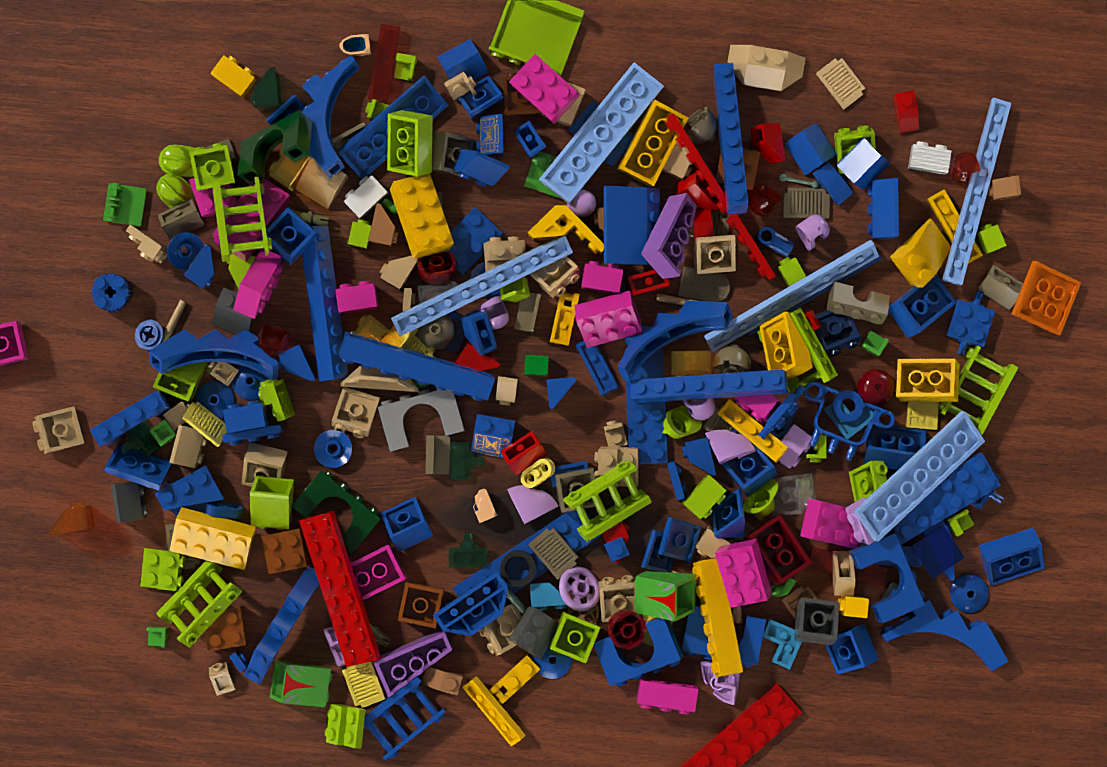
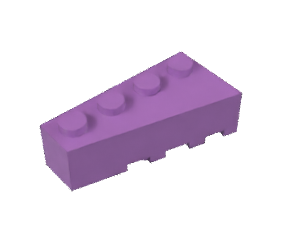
[641,193,697,279]
[373,629,452,697]

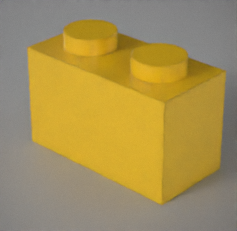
[210,55,257,98]
[837,596,869,618]

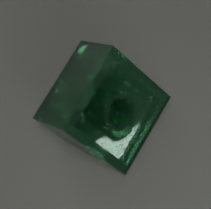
[251,67,282,113]

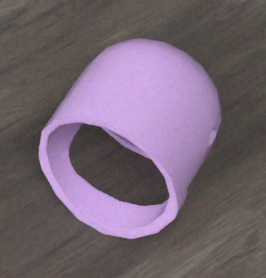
[567,189,596,217]
[795,214,830,251]
[477,296,509,330]
[683,398,715,420]

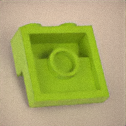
[834,126,876,174]
[189,143,236,191]
[258,378,295,422]
[849,461,888,502]
[140,548,186,591]
[325,704,366,748]

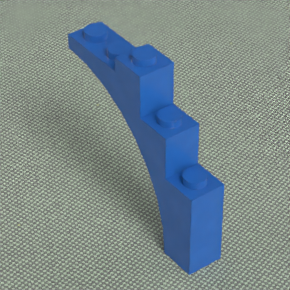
[302,55,360,179]
[618,301,733,381]
[149,329,279,381]
[243,566,320,685]
[881,599,1009,671]

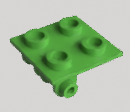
[524,151,560,198]
[103,183,147,226]

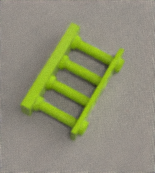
[212,177,272,262]
[757,308,838,395]
[938,346,1018,435]
[563,459,652,542]
[156,560,243,648]

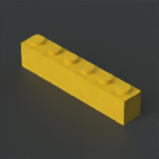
[692,558,743,677]

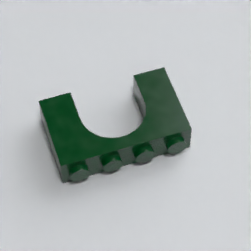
[237,110,312,186]
[292,470,382,555]

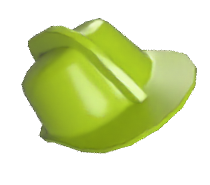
[159,145,194,177]
[156,174,197,209]
[662,406,702,439]
[743,478,778,520]

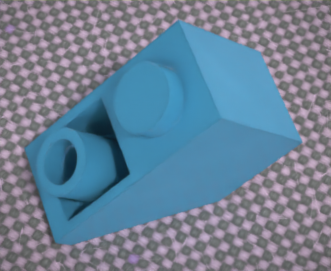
[530,582,566,610]

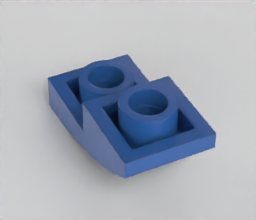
[813,162,853,205]

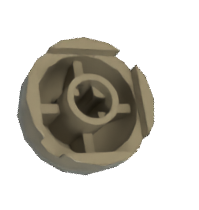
[684,107,717,145]
[417,314,455,349]
[712,344,751,374]

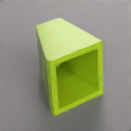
[250,476,294,530]

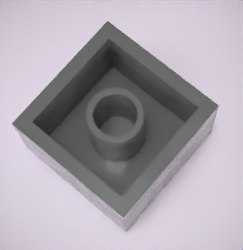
[794,597,839,645]

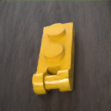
[550,291,580,346]
[489,654,541,705]

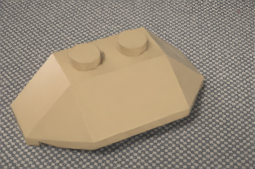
[727,45,806,92]
[341,366,419,392]

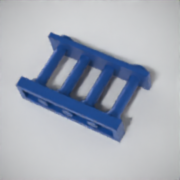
[364,675,446,760]

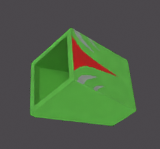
[634,571,696,622]
[270,660,332,707]

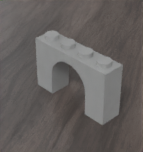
[378,389,465,452]

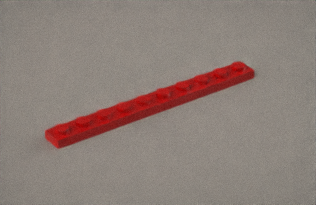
[665,113,776,280]

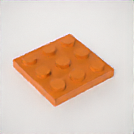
[1011,261,1081,336]

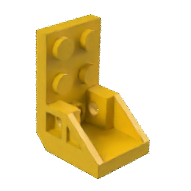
[528,205,604,255]

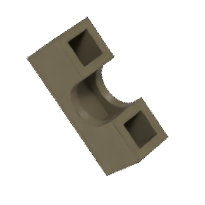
[827,282,890,325]

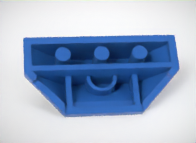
[433,572,508,636]

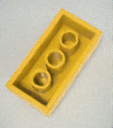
[617,100,689,187]
[390,173,454,260]
[170,507,256,570]

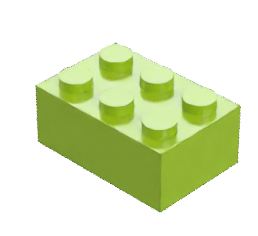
[387,110,433,177]

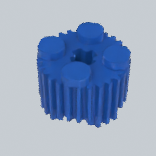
[91,273,133,313]

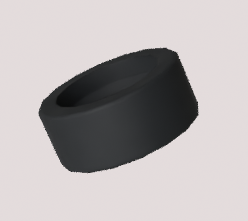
[500,550,536,587]

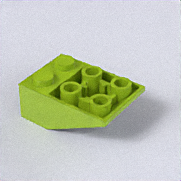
[153,362,208,402]

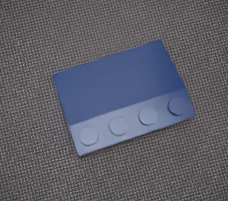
[604,186,660,267]

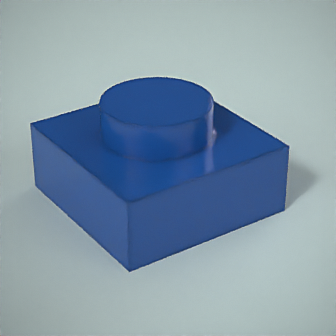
[604,537,629,562]
[229,651,249,672]

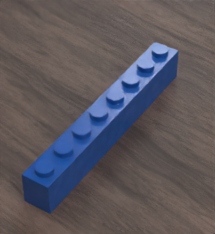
[713,63,748,214]
[302,226,348,382]
[339,332,495,401]
[630,369,788,403]

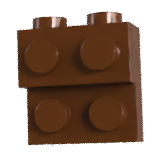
[503,73,543,116]

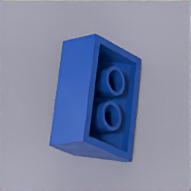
[867,178,899,240]
[864,424,926,470]
[979,528,1045,586]

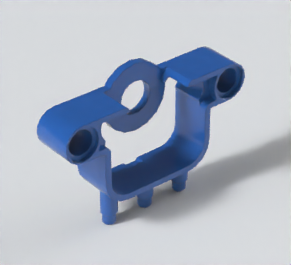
[803,382,895,461]

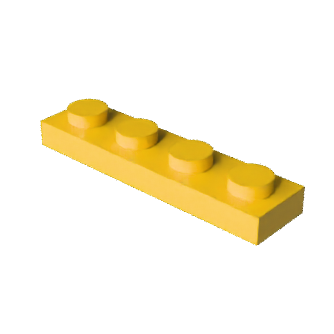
[927,189,983,264]
[717,399,789,463]
[462,676,526,746]

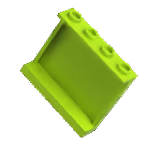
[489,0,584,76]

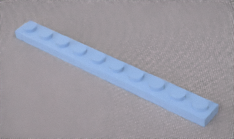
[942,97,1011,286]
[391,235,573,336]
[704,240,879,352]

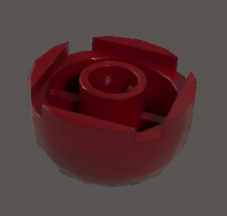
[417,251,456,285]
[856,369,895,407]
[607,609,647,649]

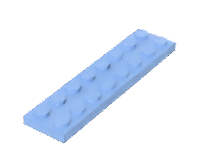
[539,63,664,204]
[854,411,985,542]

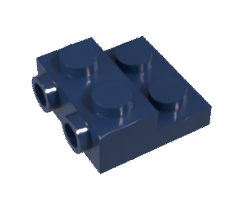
[814,311,861,357]

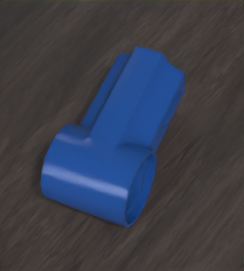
[756,227,795,258]

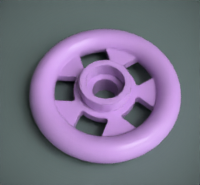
[559,566,600,612]

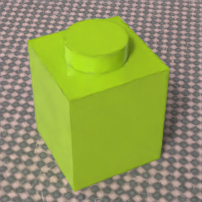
[348,219,371,249]
[977,223,1006,255]
[777,257,806,287]

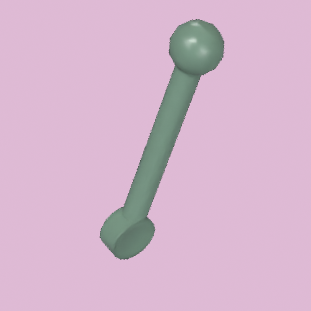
[779,174,819,188]

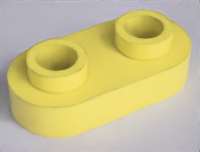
[521,458,555,488]

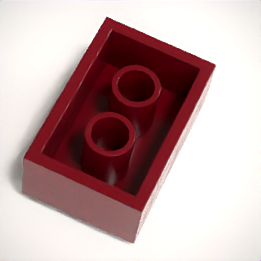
[744,515,812,585]

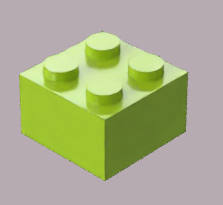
[682,475,727,519]
[549,612,600,663]

